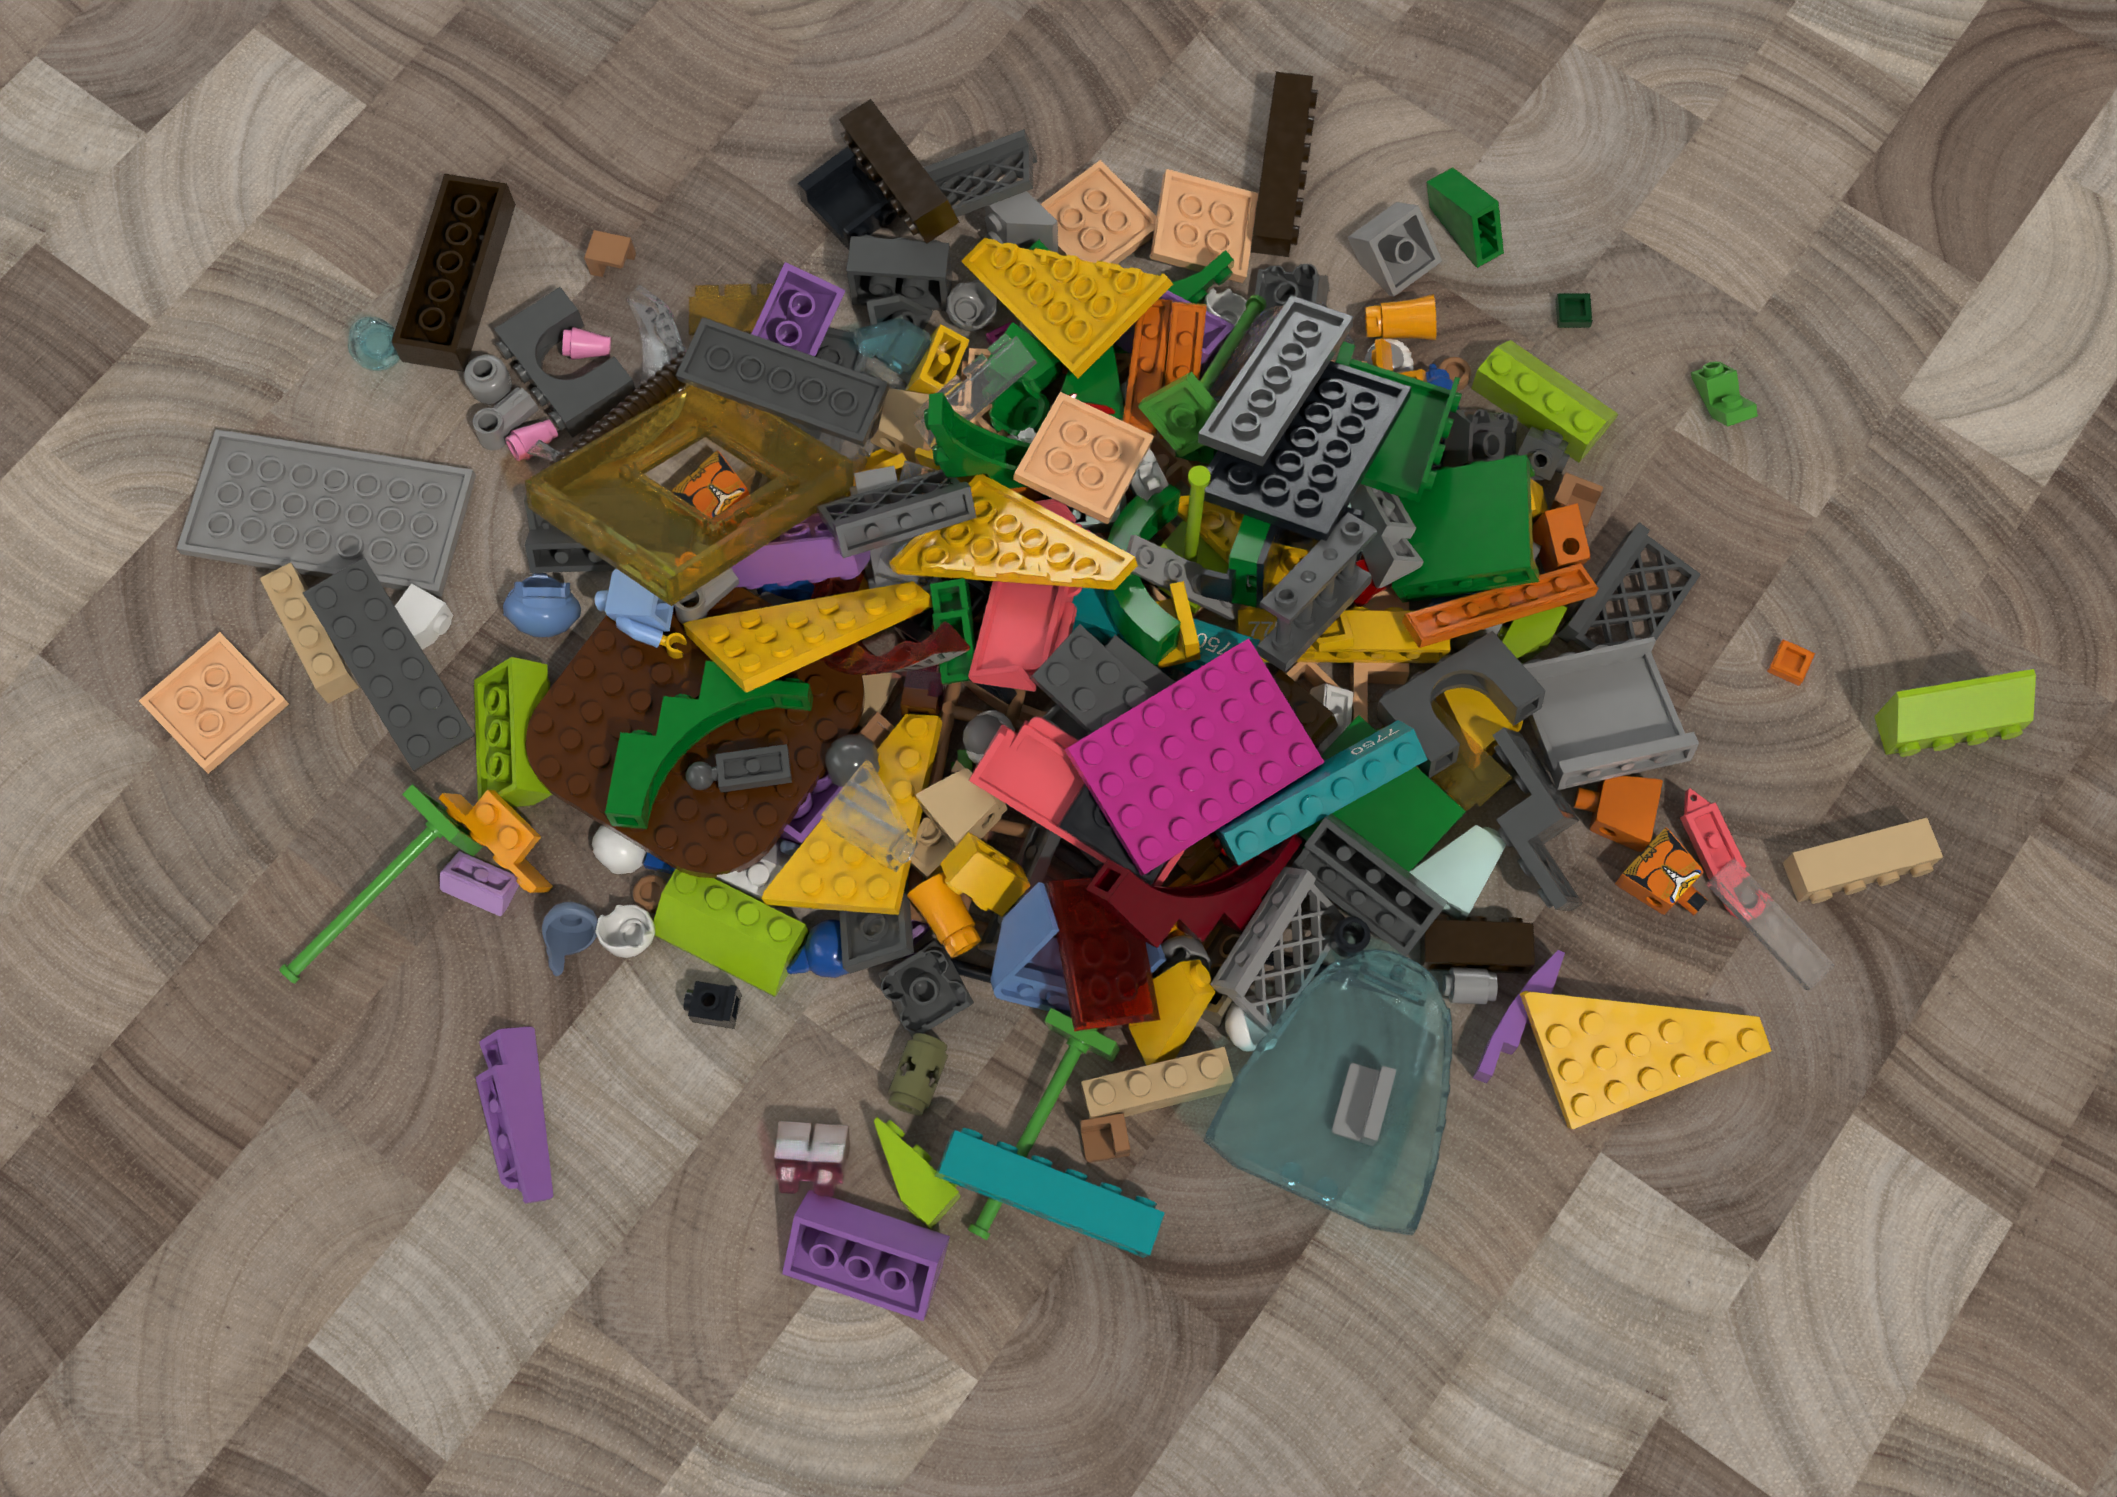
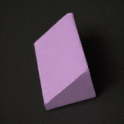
[440,851,519,916]

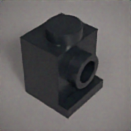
[683,981,742,1029]

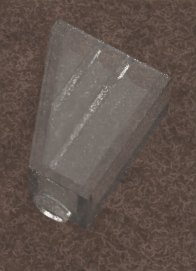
[821,760,918,872]

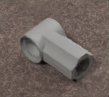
[472,387,538,450]
[673,560,739,624]

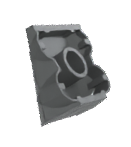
[1252,264,1330,327]
[1440,409,1517,468]
[878,938,974,1037]

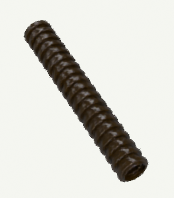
[540,351,686,494]

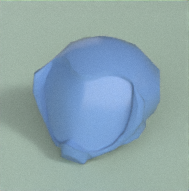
[503,573,581,637]

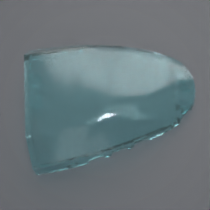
[1204,949,1452,1236]

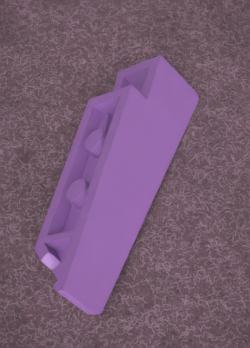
[475,1026,553,1203]

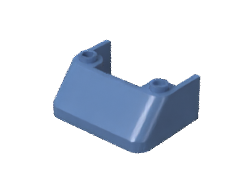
[990,882,1166,1021]

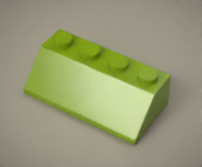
[1471,340,1618,463]
[474,657,553,808]
[1874,669,2036,757]
[653,869,809,997]

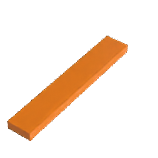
[1402,563,1599,648]

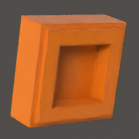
[1767,639,1815,686]

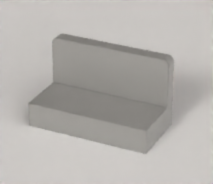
[1331,1063,1397,1146]

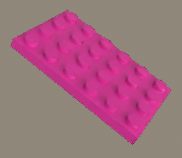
[1065,638,1324,876]

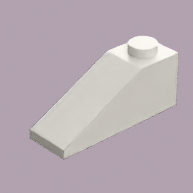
[395,583,454,650]

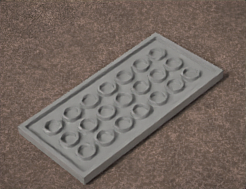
[177,429,476,596]

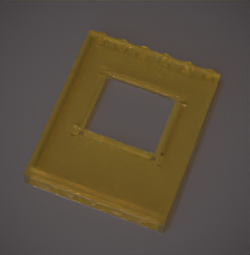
[525,385,853,606]

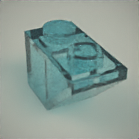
[853,317,932,375]

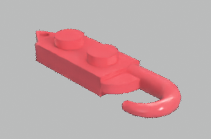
[1680,788,1765,920]

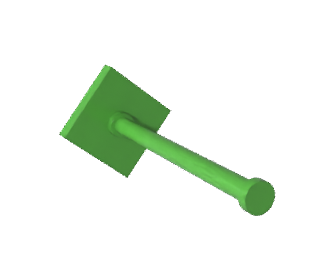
[1138,295,1267,458]
[279,784,483,984]
[968,1008,1120,1240]

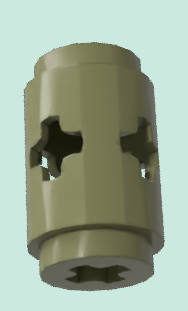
[888,1033,948,1116]

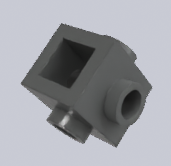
[1517,427,1570,481]

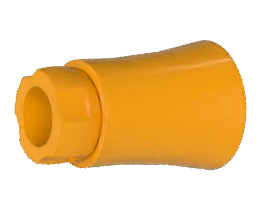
[1365,294,1437,340]
[907,872,981,958]

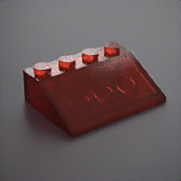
[1047,878,1160,1032]

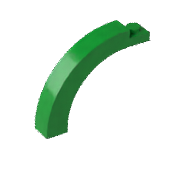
[1104,484,1181,666]

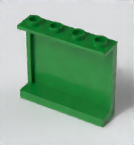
[1335,341,1462,503]
[1392,455,1539,603]
[1296,715,1466,872]

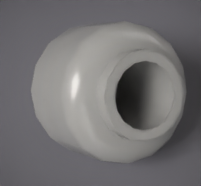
[464,355,512,404]

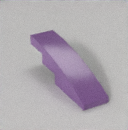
[1473,950,1565,1083]

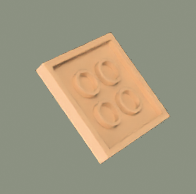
[1040,160,1157,264]
[1150,169,1258,283]
[1013,392,1154,525]
[139,632,289,774]

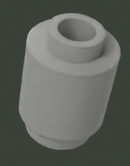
[1442,967,1498,1005]

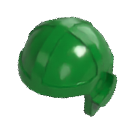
[989,378,1050,436]

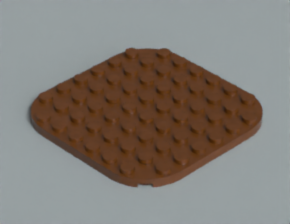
[526,567,865,878]

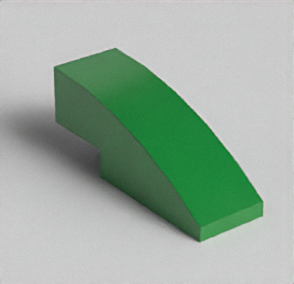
[930,578,976,685]

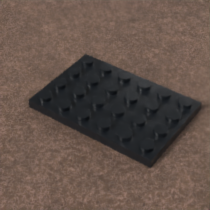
[1204,361,1411,541]

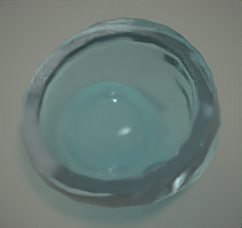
[348,316,400,371]

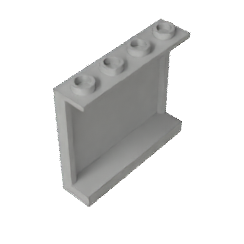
[1523,637,1699,790]

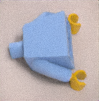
[595,553,699,659]

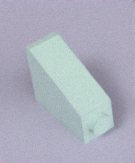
[1410,825,1506,921]

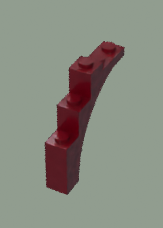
[1086,834,1303,948]

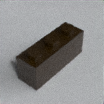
[1420,915,1535,974]

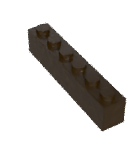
[1251,71,1318,257]
[839,99,960,244]

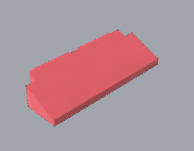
[968,499,1091,691]
[969,716,1186,886]

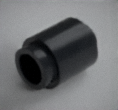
[1330,917,1371,958]

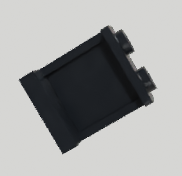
[798,147,897,250]

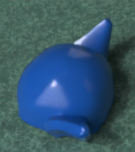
[786,919,849,978]

